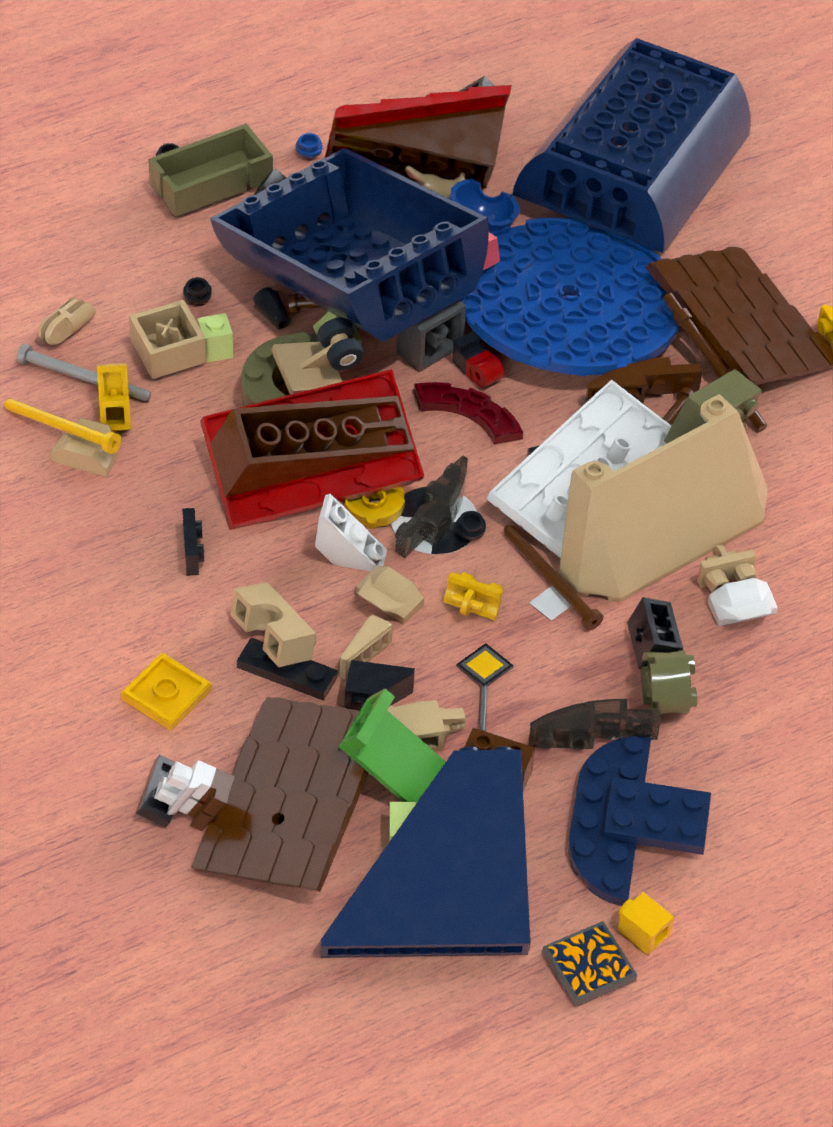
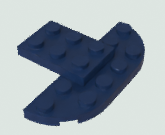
[568,736,711,906]

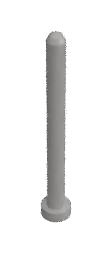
[17,343,151,401]

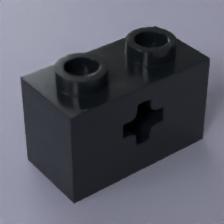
[627,597,684,670]

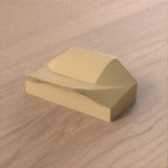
[50,418,119,477]
[356,566,424,624]

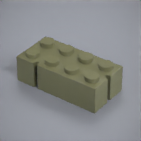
[148,123,273,217]

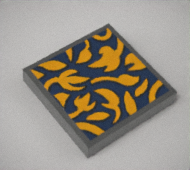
[542,921,637,1007]

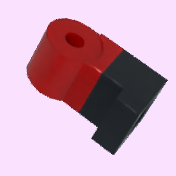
[452,331,504,388]

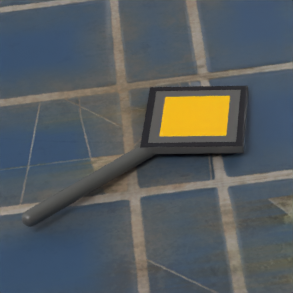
[456,643,514,732]

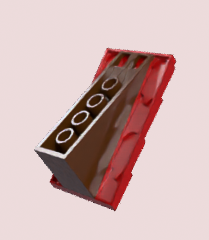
[324,85,512,188]
[200,369,425,530]

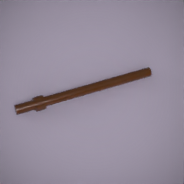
[663,293,767,432]

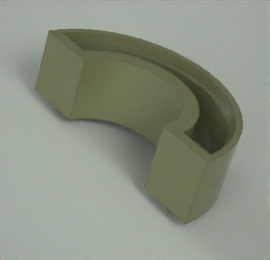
[242,332,320,406]

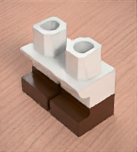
[154,760,235,831]

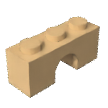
[231,582,316,667]

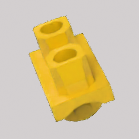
[443,572,504,621]

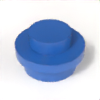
[296,133,323,158]

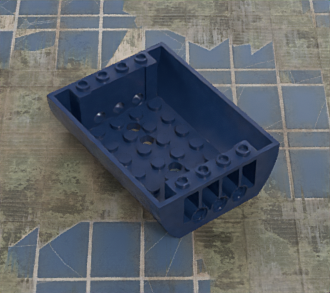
[512,38,751,253]
[210,148,489,342]

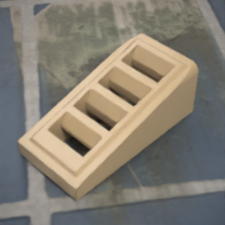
[339,614,393,680]

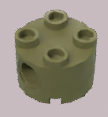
[641,650,698,717]

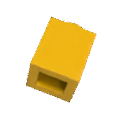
[617,892,674,955]

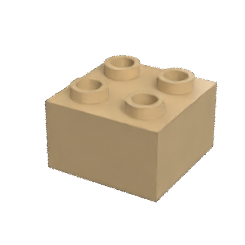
[129,299,207,379]

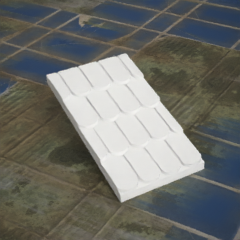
[486,380,671,558]

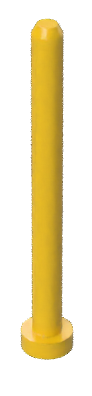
[4,399,121,454]

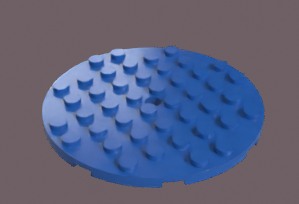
[459,218,680,377]

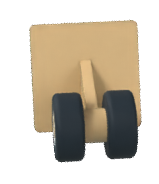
[271,317,364,394]

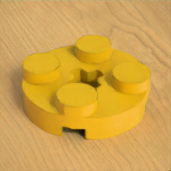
[344,487,405,529]

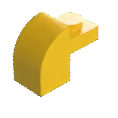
[97,363,131,431]

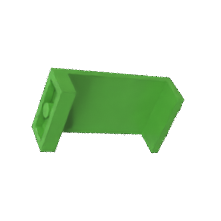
[338,689,446,802]

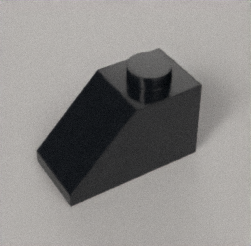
[344,660,415,711]

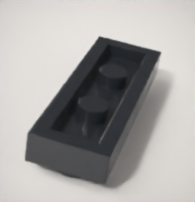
[237,637,338,701]

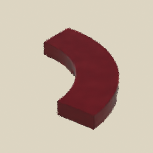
[414,382,523,444]

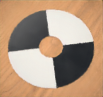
[391,486,477,554]

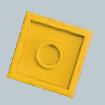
[120,652,212,731]

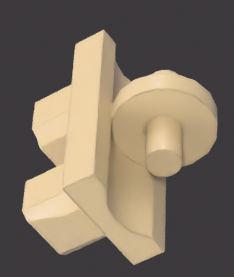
[697,545,756,592]

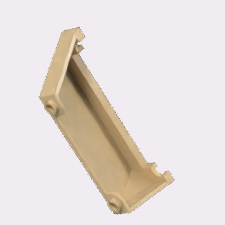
[558,394,768,602]

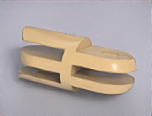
[38,297,96,346]

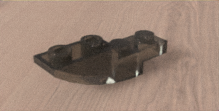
[395,455,468,558]
[528,699,661,750]

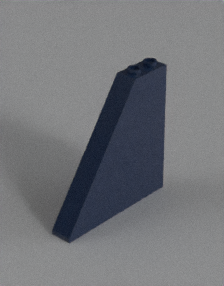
[320,746,531,958]

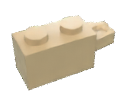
[387,700,466,752]

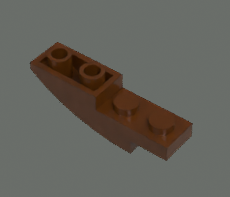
[585,357,702,404]

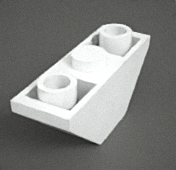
[315,494,387,571]

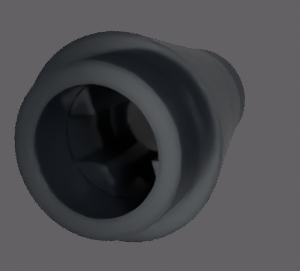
[253,287,291,330]

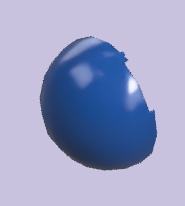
[450,178,520,232]

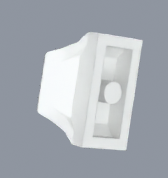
[707,578,778,626]

